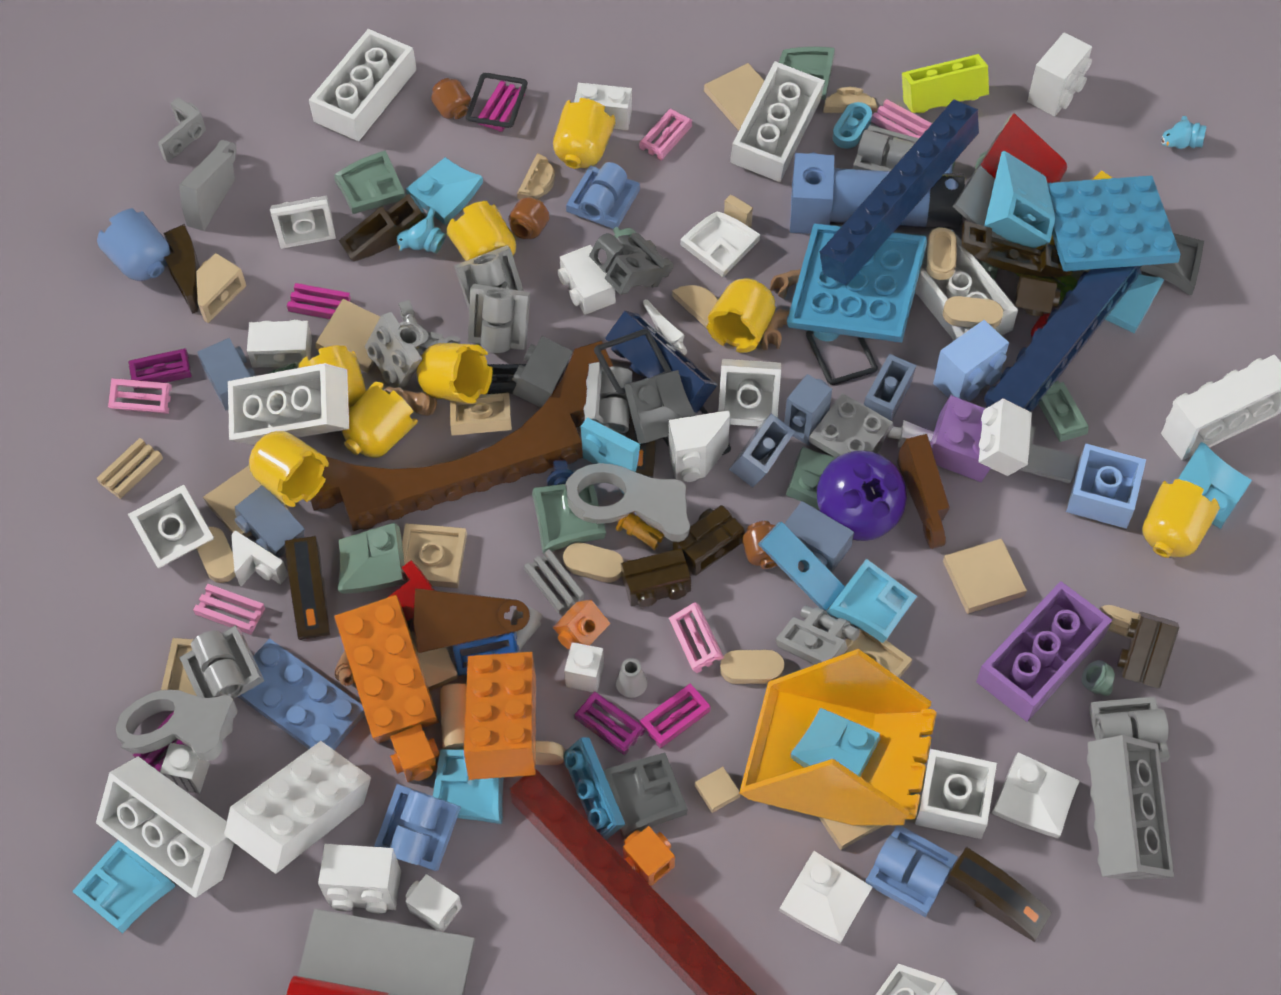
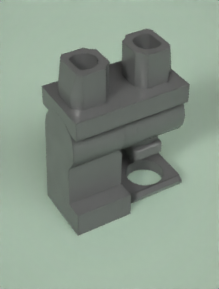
[589,233,674,295]

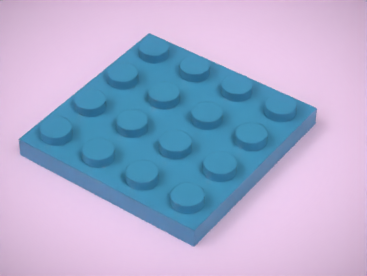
[1047,176,1181,271]
[787,224,927,343]

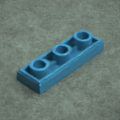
[758,522,845,610]
[564,737,625,841]

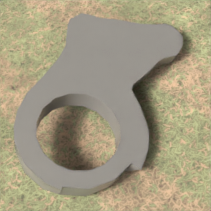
[565,463,690,542]
[115,690,238,761]

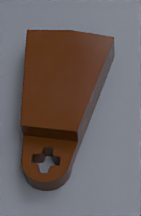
[897,434,950,549]
[414,588,530,653]

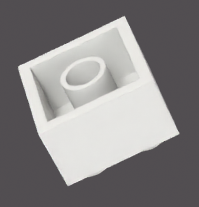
[1027,32,1092,116]
[915,749,997,839]
[318,844,401,914]

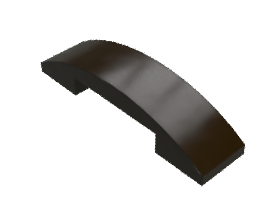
[961,221,1073,277]

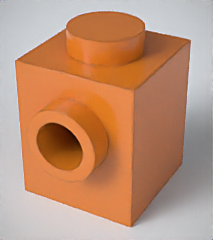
[552,600,611,649]
[390,724,440,782]
[622,826,675,887]

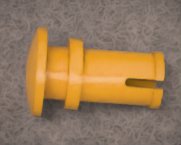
[616,511,665,550]

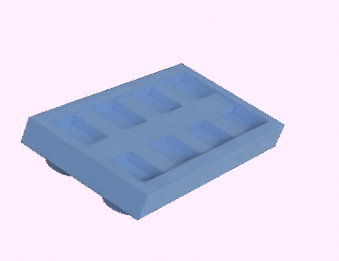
[238,638,365,750]

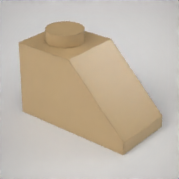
[196,253,246,323]

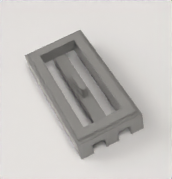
[524,549,585,615]

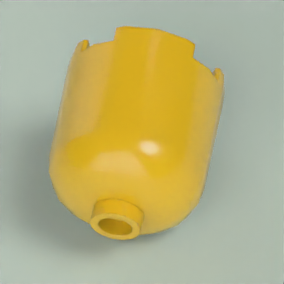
[553,98,616,169]
[447,201,516,261]
[706,278,776,353]
[416,343,493,404]
[299,345,366,409]
[342,382,418,458]
[249,431,329,507]
[1142,479,1220,558]

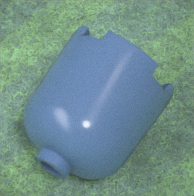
[97,208,170,281]

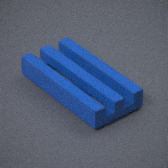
[453,632,520,676]

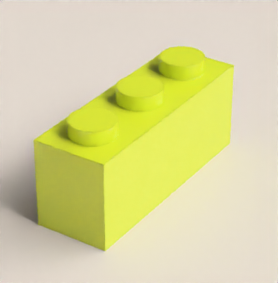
[902,54,989,113]

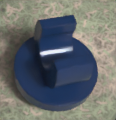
[546,460,574,486]

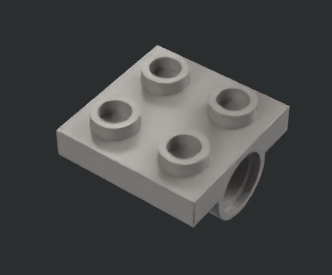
[853,125,919,171]
[454,245,524,310]
[468,284,530,353]
[365,312,423,390]
[584,362,632,436]
[809,393,893,458]
[179,625,264,699]
[1088,697,1170,763]

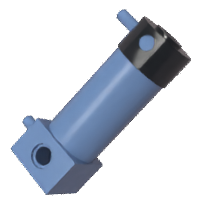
[790,152,965,234]

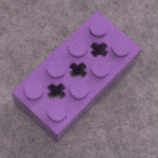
[976,581,1112,722]

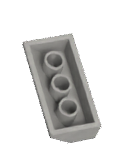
[1087,735,1174,879]

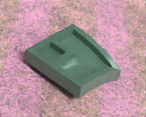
[779,47,835,100]
[334,150,405,214]
[786,447,835,509]
[532,484,606,554]
[338,523,407,594]

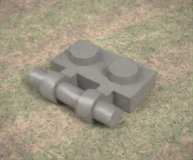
[776,605,860,664]

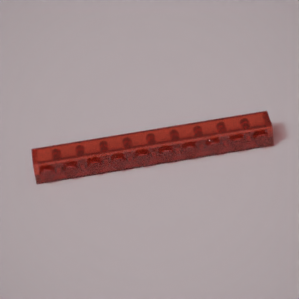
[509,769,757,995]

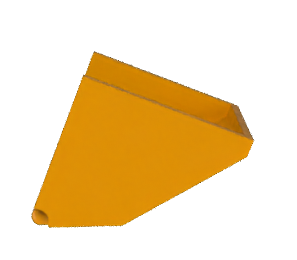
[739,649,937,825]

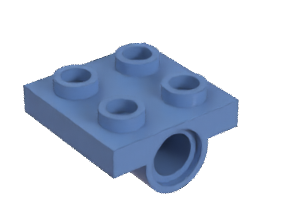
[566,162,640,229]
[374,784,461,871]
[865,825,958,918]

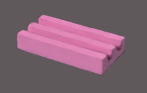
[871,99,932,138]
[639,108,692,161]
[108,378,172,414]
[193,584,265,635]
[669,602,724,673]

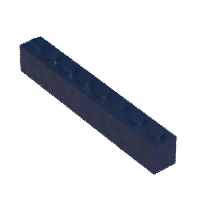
[819,99,979,286]
[984,266,1140,412]

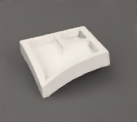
[680,211,760,277]
[991,752,1079,838]
[778,851,872,944]

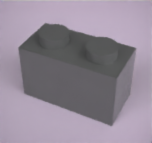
[512,336,573,408]

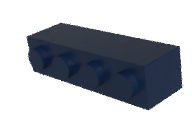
[605,310,718,413]

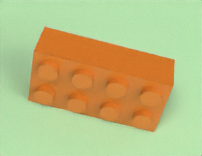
[334,595,439,744]
[464,652,536,780]

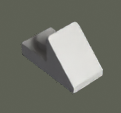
[231,530,288,586]

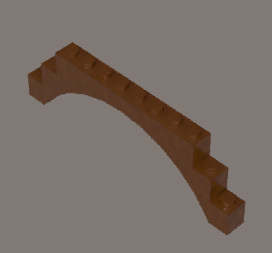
[310,340,613,531]

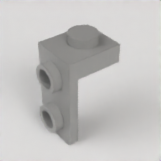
[158,97,206,162]
[1019,427,1078,483]

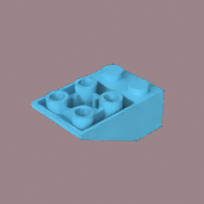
[984,151,1055,248]

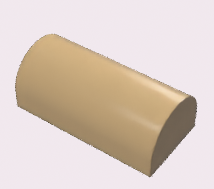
[440,683,467,750]

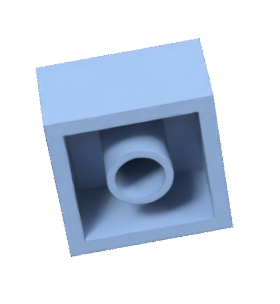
[933,320,1009,401]
[1066,444,1146,529]

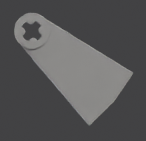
[179,140,236,231]

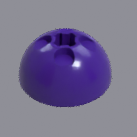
[817,450,907,541]

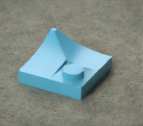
[406,157,483,225]
[1105,274,1164,333]
[581,417,640,495]
[1178,442,1252,529]
[827,559,917,643]
[791,708,880,777]
[433,749,504,824]
[72,840,176,934]

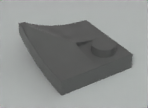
[1140,233,1204,295]
[624,370,696,444]
[603,752,688,841]

